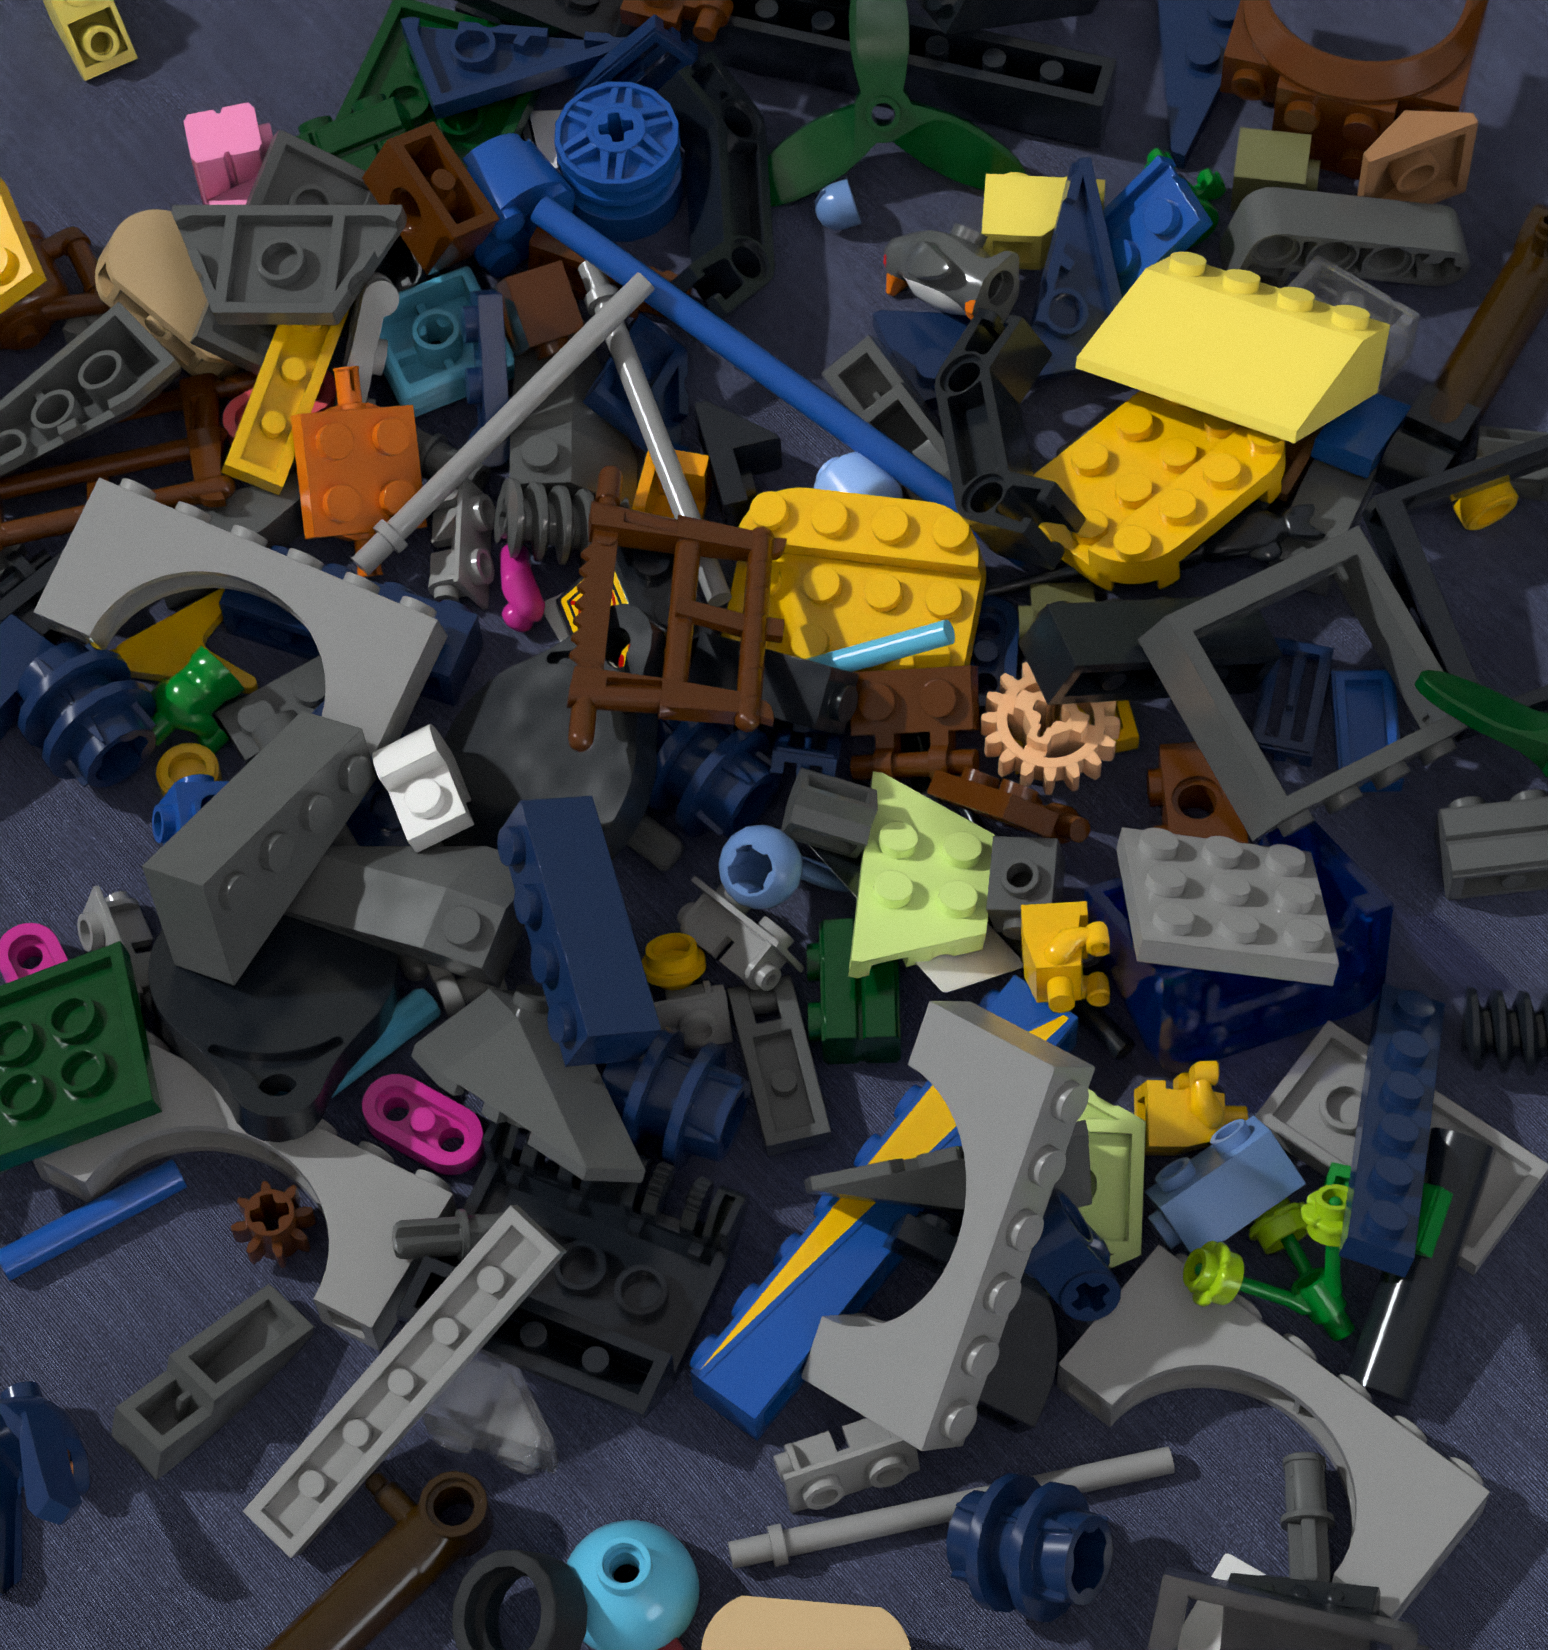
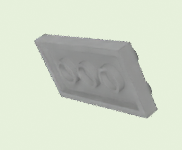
[1255,1020,1548,1276]

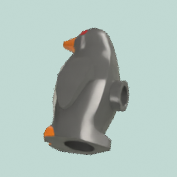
[883,223,1020,324]

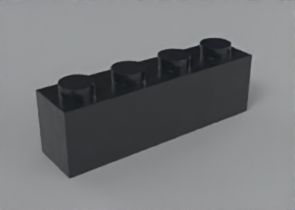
[1018,595,1282,705]

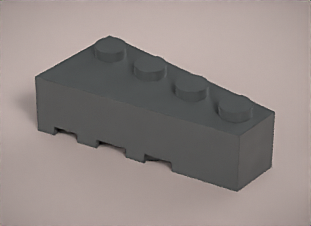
[142,711,376,985]

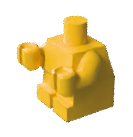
[1021,901,1110,1013]
[1134,1061,1248,1156]

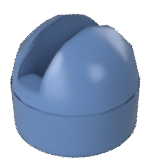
[815,179,862,231]

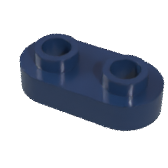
[970,596,1019,717]

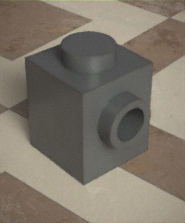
[986,836,1066,941]

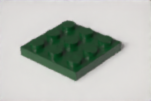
[335,0,543,169]
[0,941,162,1172]

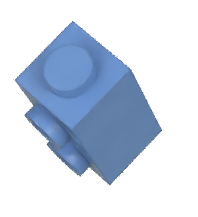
[1144,1115,1306,1254]

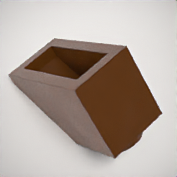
[490,260,584,361]

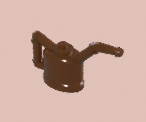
[0,221,110,350]

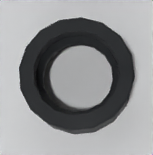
[452,1550,588,1650]

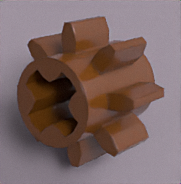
[231,1181,317,1268]

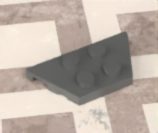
[171,205,407,325]

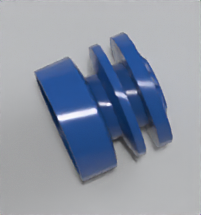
[554,82,684,242]

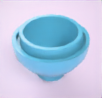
[567,1520,700,1650]

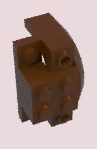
[1220,0,1489,180]

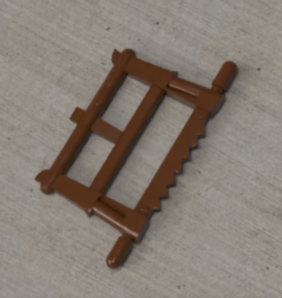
[0,371,258,551]
[567,465,787,752]

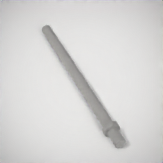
[578,261,732,607]
[351,272,655,576]
[728,1446,1175,1569]

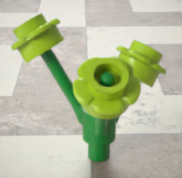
[1183,1184,1355,1341]

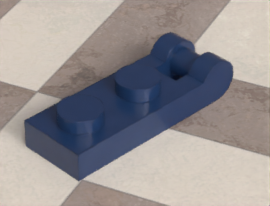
[461,290,510,467]

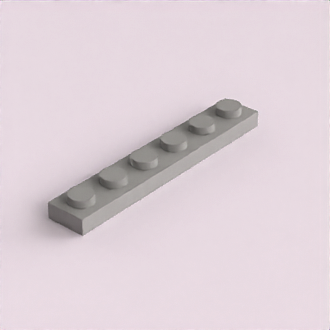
[243,1205,567,1558]

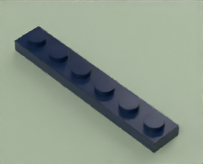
[1339,983,1445,1278]

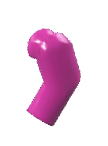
[499,544,545,632]

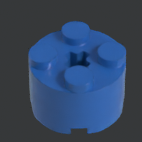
[462,133,575,278]

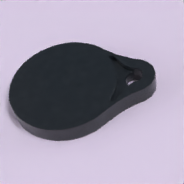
[442,604,667,860]
[148,914,399,1142]

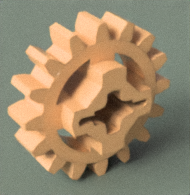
[981,662,1120,795]

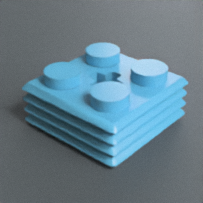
[380,266,515,417]

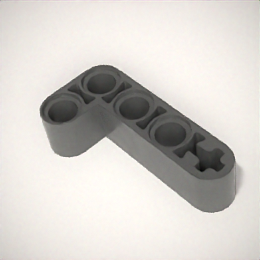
[1218,187,1470,288]

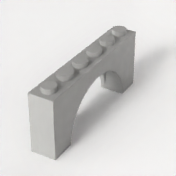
[34,477,448,767]
[801,1001,1095,1451]
[32,1031,457,1351]
[1057,1245,1490,1620]

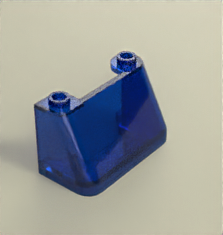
[1084,821,1394,1073]

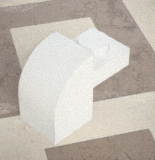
[372,724,474,853]

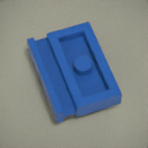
[1103,155,1213,298]

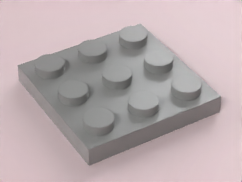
[1116,827,1339,986]

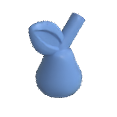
[718,825,850,909]

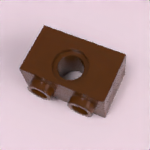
[362,121,500,275]
[1146,742,1249,844]

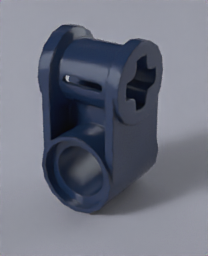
[1024,1191,1121,1321]

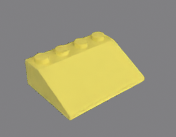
[1075,252,1390,443]

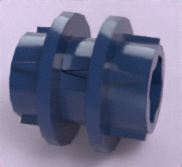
[17,641,157,788]
[648,719,781,839]
[602,1026,751,1171]
[946,1473,1113,1622]

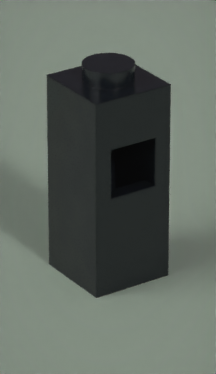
[689,631,859,736]

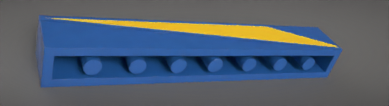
[690,975,1078,1441]

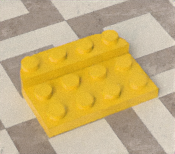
[1034,390,1286,591]
[721,487,986,672]

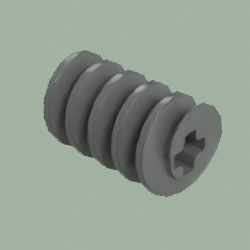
[494,478,630,566]

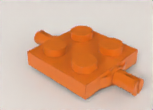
[291,366,427,577]

